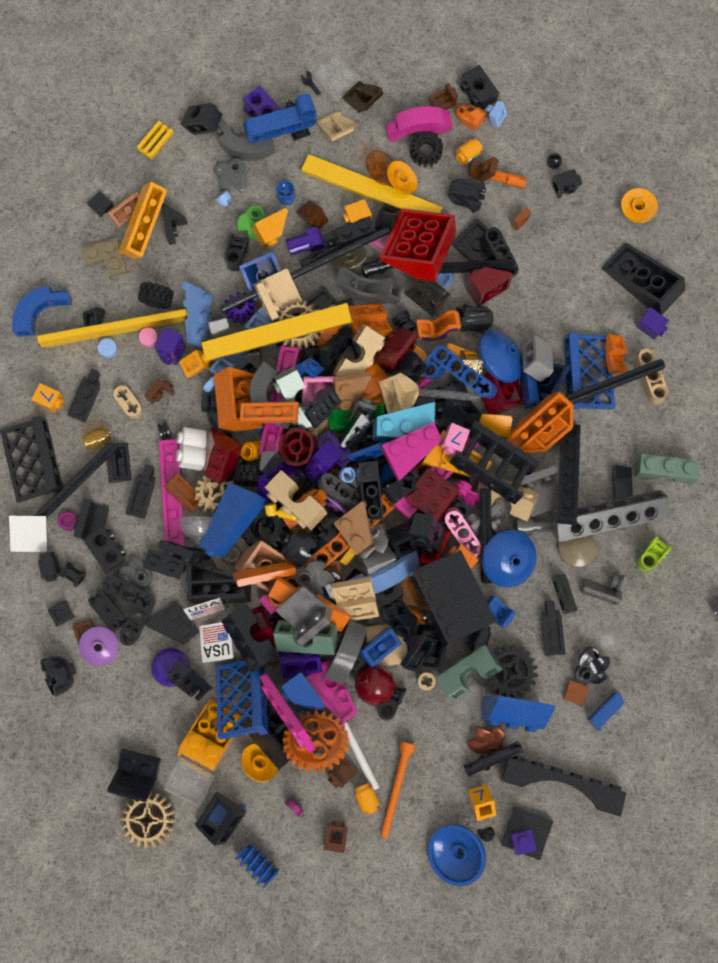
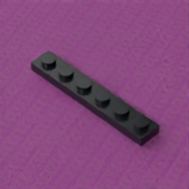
[556,424,581,525]

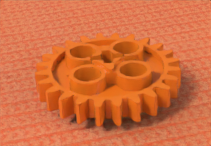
[283,710,349,774]

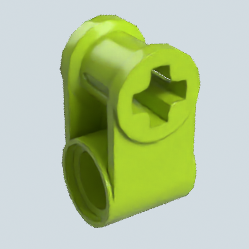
[636,535,672,572]

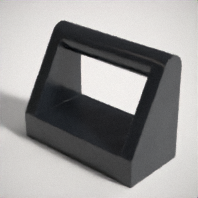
[195,792,246,846]

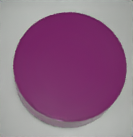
[58,511,78,531]
[285,797,304,817]

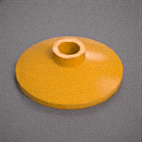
[387,161,418,195]
[621,188,658,223]
[241,743,278,782]

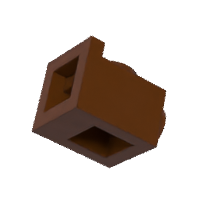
[324,821,348,853]

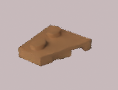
[333,372,371,411]
[334,500,374,555]

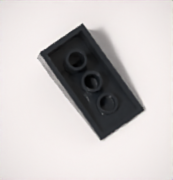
[602,243,685,315]

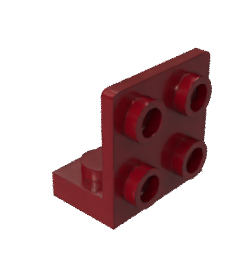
[405,469,459,522]

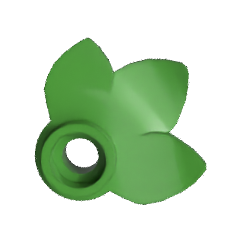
[237,205,267,242]

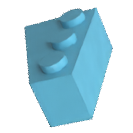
[372,402,435,442]

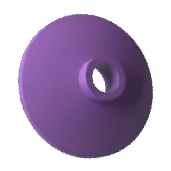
[325,495,347,516]
[79,626,119,666]

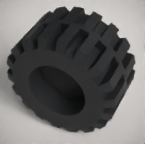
[241,503,290,551]

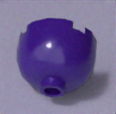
[151,648,191,687]

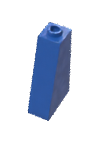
[199,482,268,558]

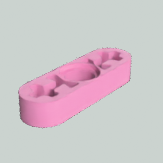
[444,507,481,557]

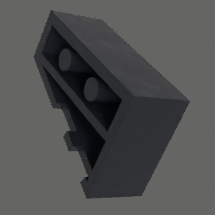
[187,562,251,604]

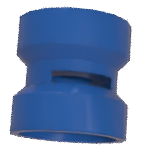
[276,181,295,205]

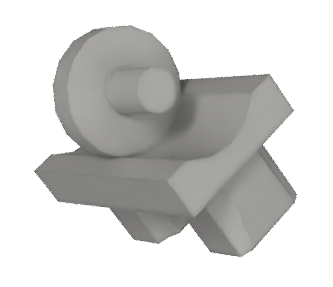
[467,504,502,536]

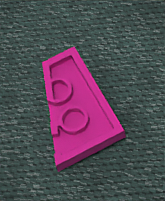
[381,422,443,482]
[306,655,357,724]

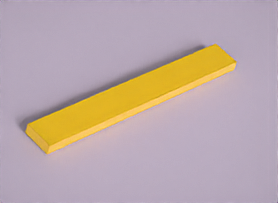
[301,154,443,213]
[201,303,353,362]
[37,309,188,348]

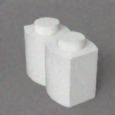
[176,427,207,470]

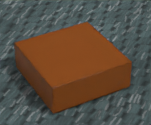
[512,207,531,230]
[563,680,589,706]

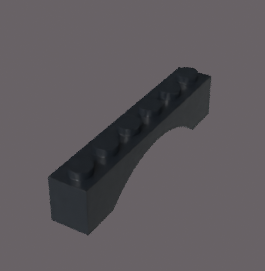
[501,756,626,817]

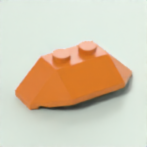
[505,391,573,453]

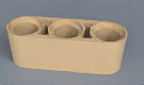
[635,349,668,405]

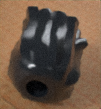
[448,178,486,213]
[456,304,493,332]

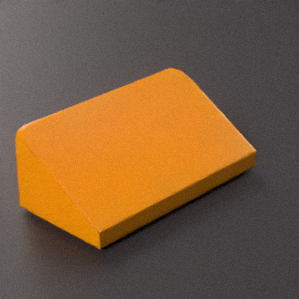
[479,414,512,437]

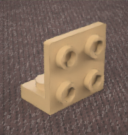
[253,269,302,320]

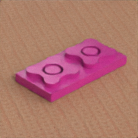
[259,674,315,753]

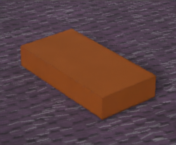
[163,472,199,513]

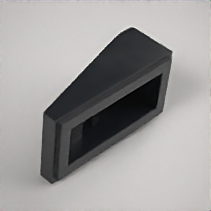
[304,387,341,428]

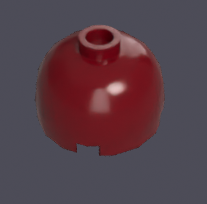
[279,428,318,466]
[355,665,395,707]

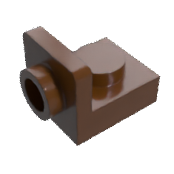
[468,157,499,182]
[144,379,175,405]
[327,757,358,789]

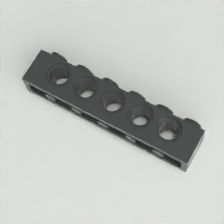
[551,490,670,542]

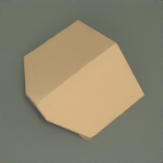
[316,111,357,142]
[379,373,419,414]

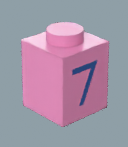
[440,423,470,456]

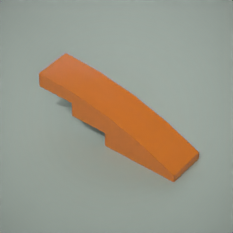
[269,577,352,632]

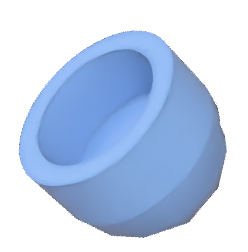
[215,190,232,207]
[338,467,356,483]

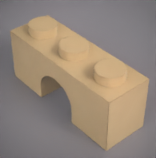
[332,324,385,376]
[265,470,327,530]
[476,473,540,522]

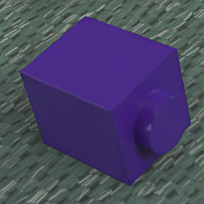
[636,307,669,340]
[509,828,537,855]

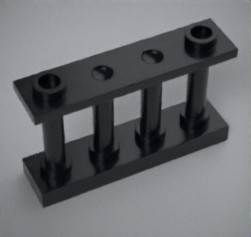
[449,420,540,505]

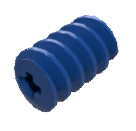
[234,843,280,889]

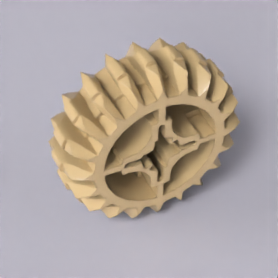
[274,300,323,350]
[120,792,176,848]

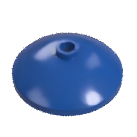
[478,330,523,383]
[481,530,537,588]
[428,824,486,886]

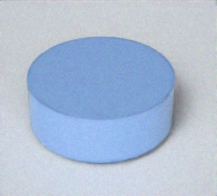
[98,338,117,358]
[203,376,215,393]

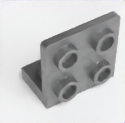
[520,466,558,518]
[276,585,332,647]

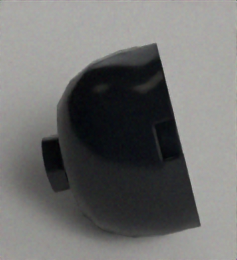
[280,527,318,567]
[40,656,76,697]

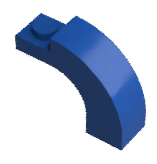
[12,286,72,337]

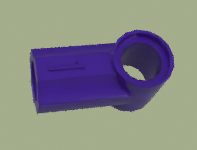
[286,227,325,256]

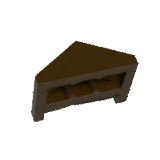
[342,81,383,113]

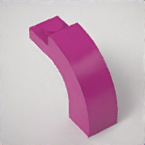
[386,106,453,142]

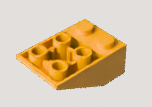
[177,699,242,775]

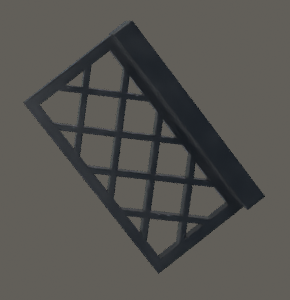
[0,416,63,503]

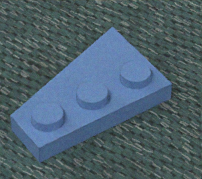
[182,282,213,348]

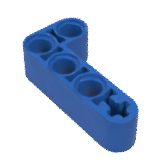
[243,94,317,143]
[422,346,498,399]

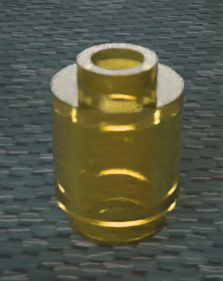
[82,426,112,450]

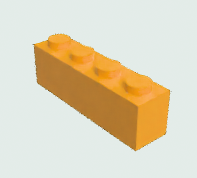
[118,182,167,260]

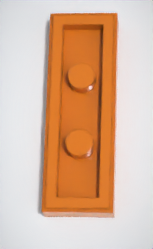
[239,402,299,424]
[233,561,296,587]

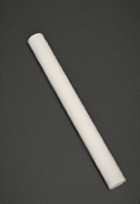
[344,722,380,790]

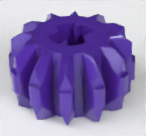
[225,291,256,324]

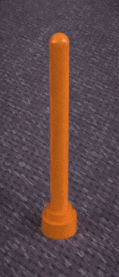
[381,741,416,839]

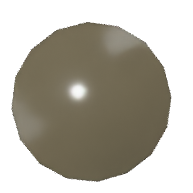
[558,535,597,567]

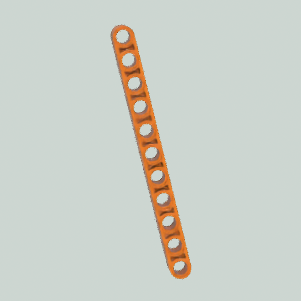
[268,463,431,608]

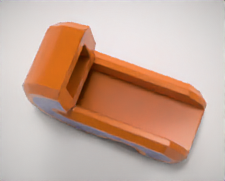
[415,310,462,341]

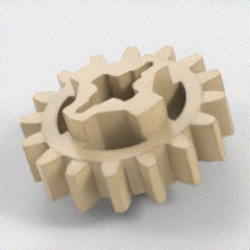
[194,476,233,514]

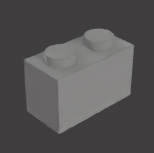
[522,335,554,382]

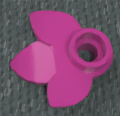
[454,480,480,506]

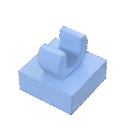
[485,101,507,128]

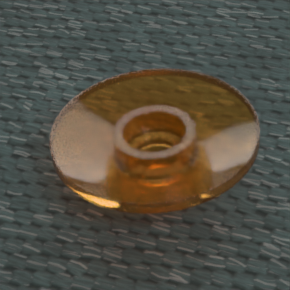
[366,150,393,185]

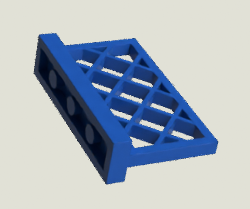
[563,332,615,410]
[216,660,268,740]

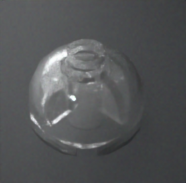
[179,515,213,544]

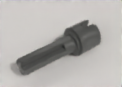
[513,517,552,536]

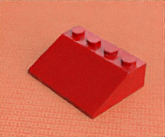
[380,209,456,282]

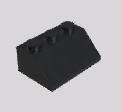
[241,699,299,770]

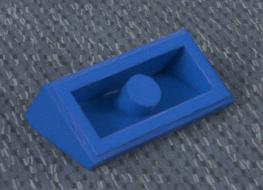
[520,370,540,409]
[347,439,389,463]
[359,628,402,667]
[587,692,624,730]

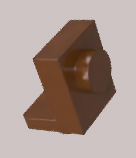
[428,83,458,110]
[296,200,328,229]

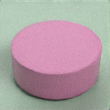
[139,328,158,347]

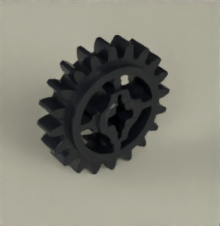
[486,644,538,699]

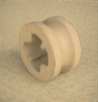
[418,672,436,691]

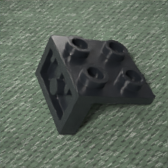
[107,748,161,802]

